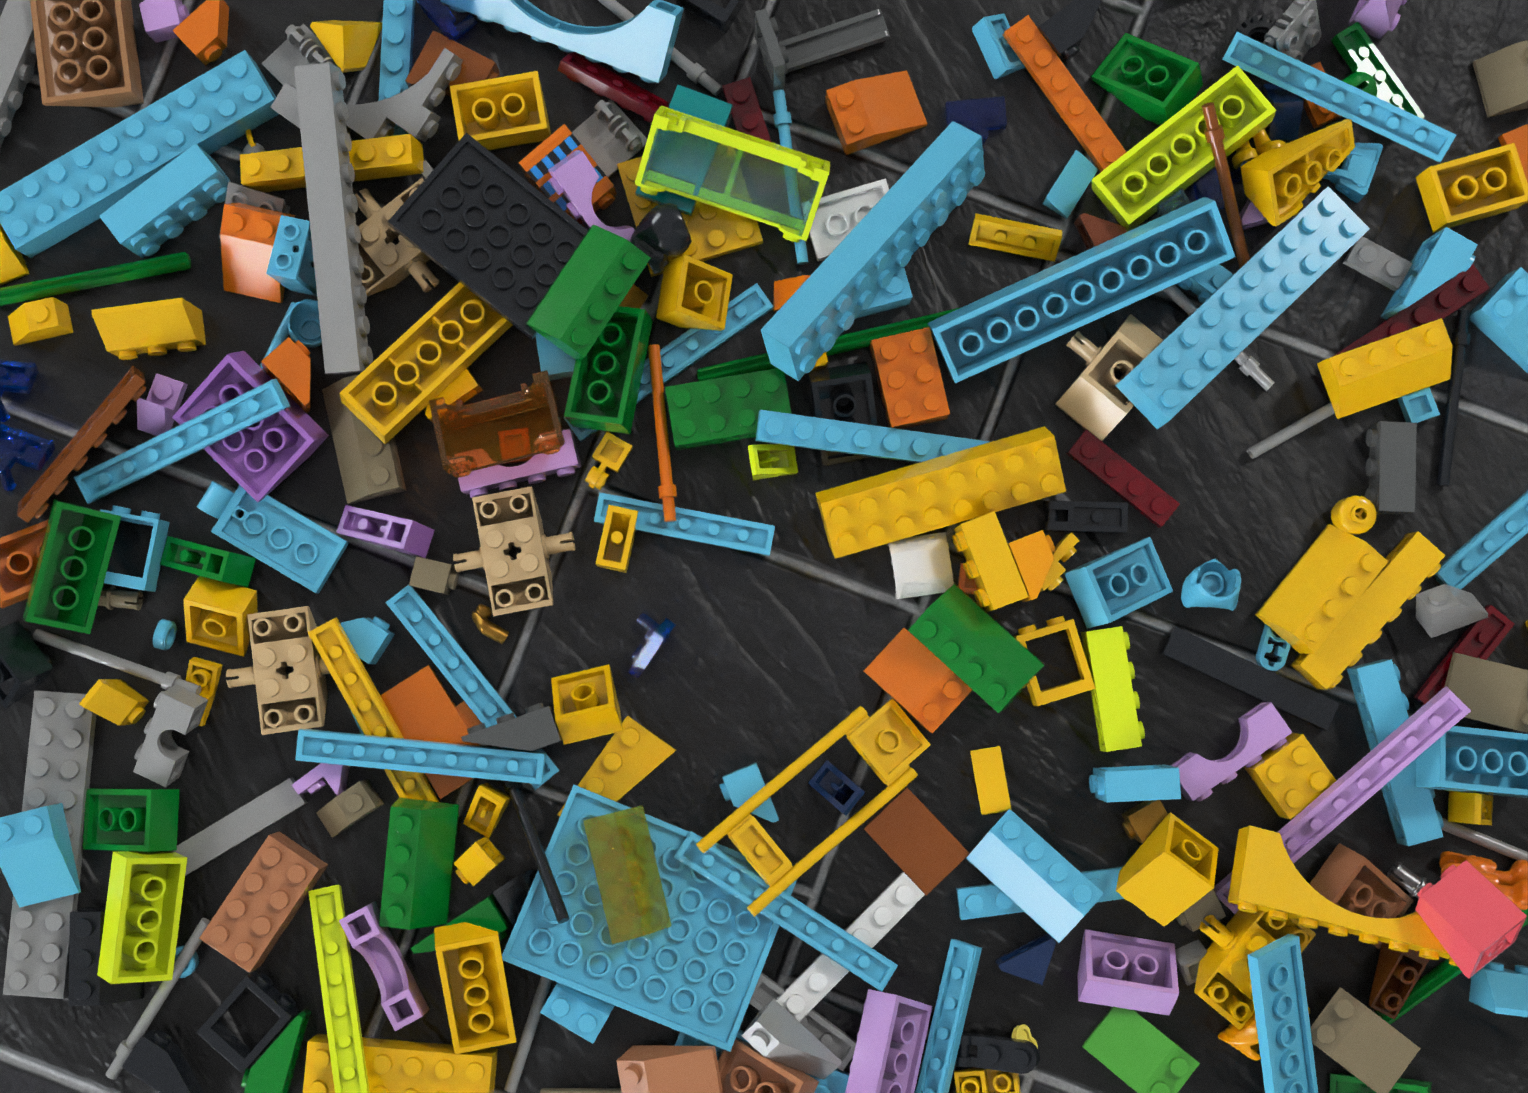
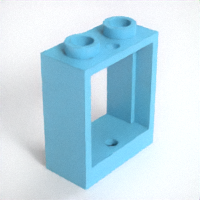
[266,215,317,296]
[100,505,170,592]
[1089,764,1181,803]

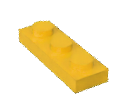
[968,213,1062,262]

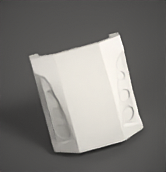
[888,532,954,599]

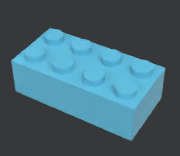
[99,143,231,259]
[1416,726,1528,798]

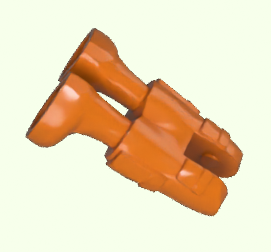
[1439,851,1528,910]

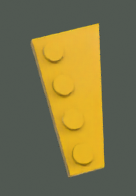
[557,716,676,816]

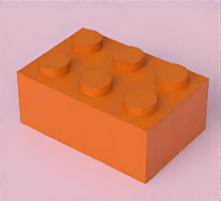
[869,327,950,429]

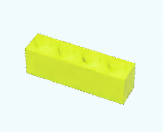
[1081,626,1145,752]

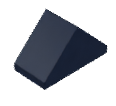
[1261,84,1304,142]
[808,760,865,816]
[995,933,1056,985]

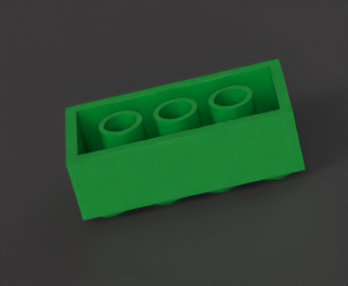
[564,306,653,434]
[665,368,791,450]

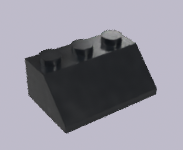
[69,907,144,1006]

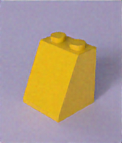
[1116,812,1219,927]

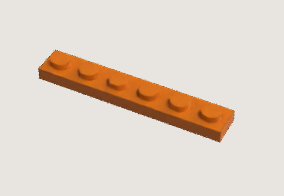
[1003,15,1126,172]

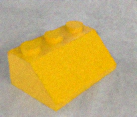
[450,71,551,150]
[91,298,206,360]

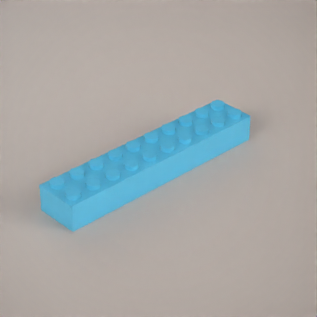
[0,50,279,258]
[760,121,985,381]
[1115,186,1370,429]
[927,197,1235,383]

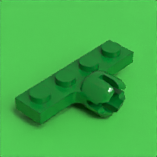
[1331,22,1425,119]

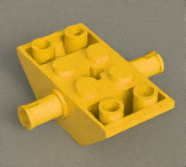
[1194,910,1316,1030]

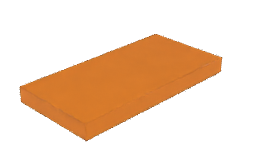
[380,665,481,799]

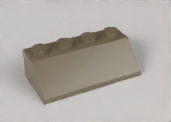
[322,374,406,504]

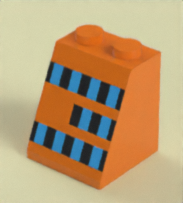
[519,124,617,227]

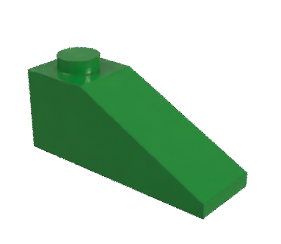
[160,536,256,587]
[410,895,510,954]
[241,1009,311,1093]

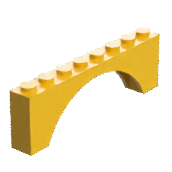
[1228,825,1458,967]

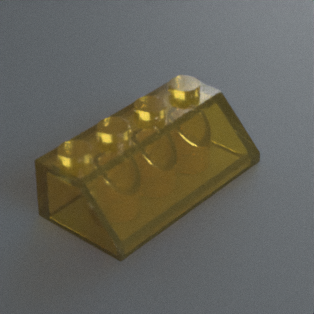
[583,805,672,944]

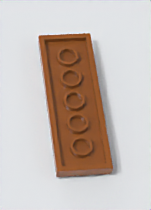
[17,366,146,523]

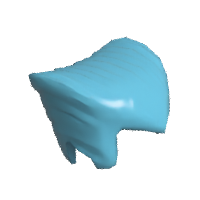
[1181,559,1241,611]

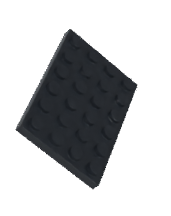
[388,133,588,340]

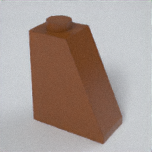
[405,30,500,96]

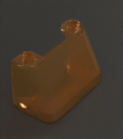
[429,370,565,477]

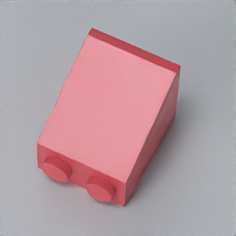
[1415,860,1527,979]

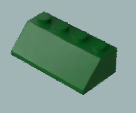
[526,224,651,359]
[23,500,121,634]
[908,584,1045,714]
[379,797,459,930]

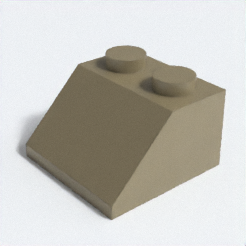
[1472,40,1528,118]

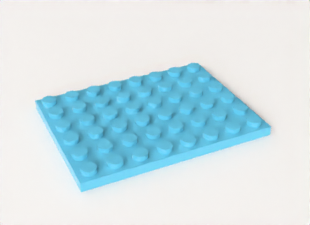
[502,785,797,1052]

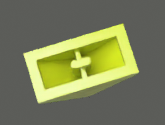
[748,444,798,480]

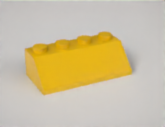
[1317,318,1453,419]
[1255,524,1389,654]
[434,922,516,1055]

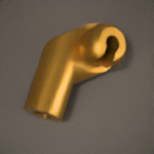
[472,604,509,644]

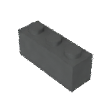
[1365,421,1417,515]

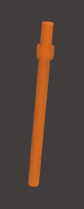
[648,344,677,522]

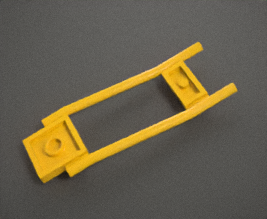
[696,698,931,916]

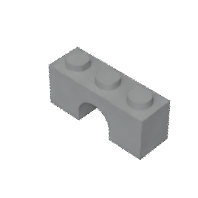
[133,685,208,787]

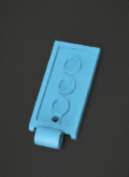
[197,481,350,594]

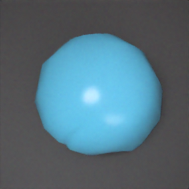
[287,299,322,348]

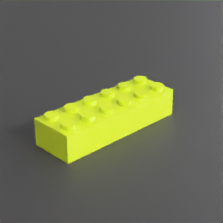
[1092,65,1276,232]

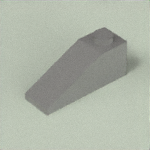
[741,998,842,1080]

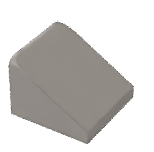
[1175,940,1207,986]

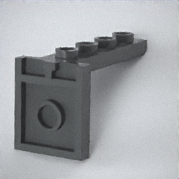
[755,8,890,92]

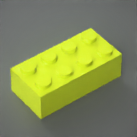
[97,851,187,984]

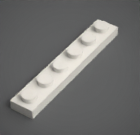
[776,872,925,1022]

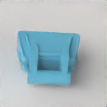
[1323,143,1383,203]

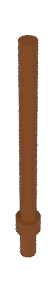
[1202,102,1250,269]

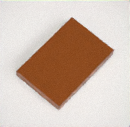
[863,787,970,896]

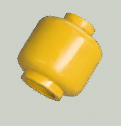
[1331,495,1377,535]

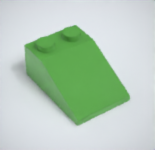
[1082,1007,1200,1093]

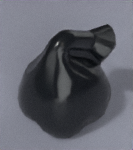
[630,203,692,274]

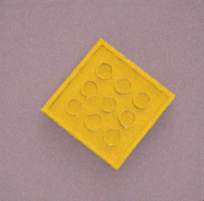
[617,143,763,277]

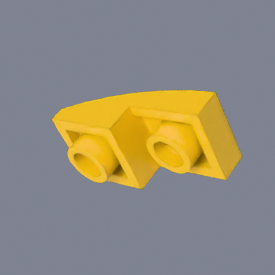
[1040,532,1079,592]
[185,657,223,727]
[970,746,1012,815]
[954,1067,1021,1093]

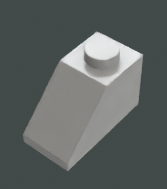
[1416,584,1488,638]

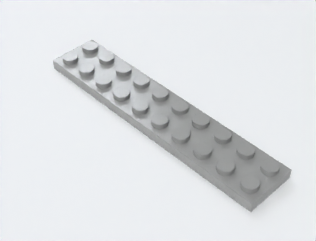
[3,690,97,999]

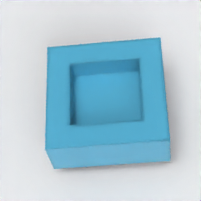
[1397,387,1440,423]

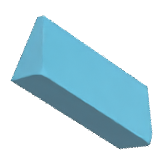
[972,13,1025,79]
[1042,150,1098,219]

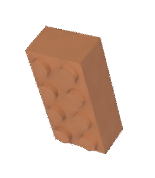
[199,831,328,973]

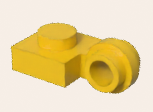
[585,431,633,490]

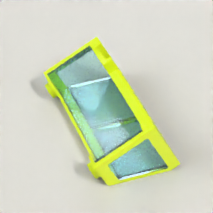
[634,105,830,242]

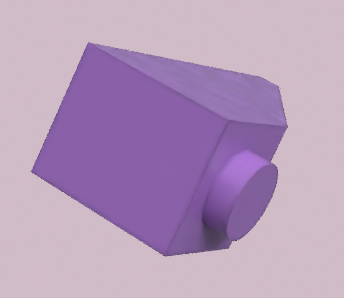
[336,505,435,558]

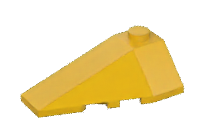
[1240,119,1355,227]

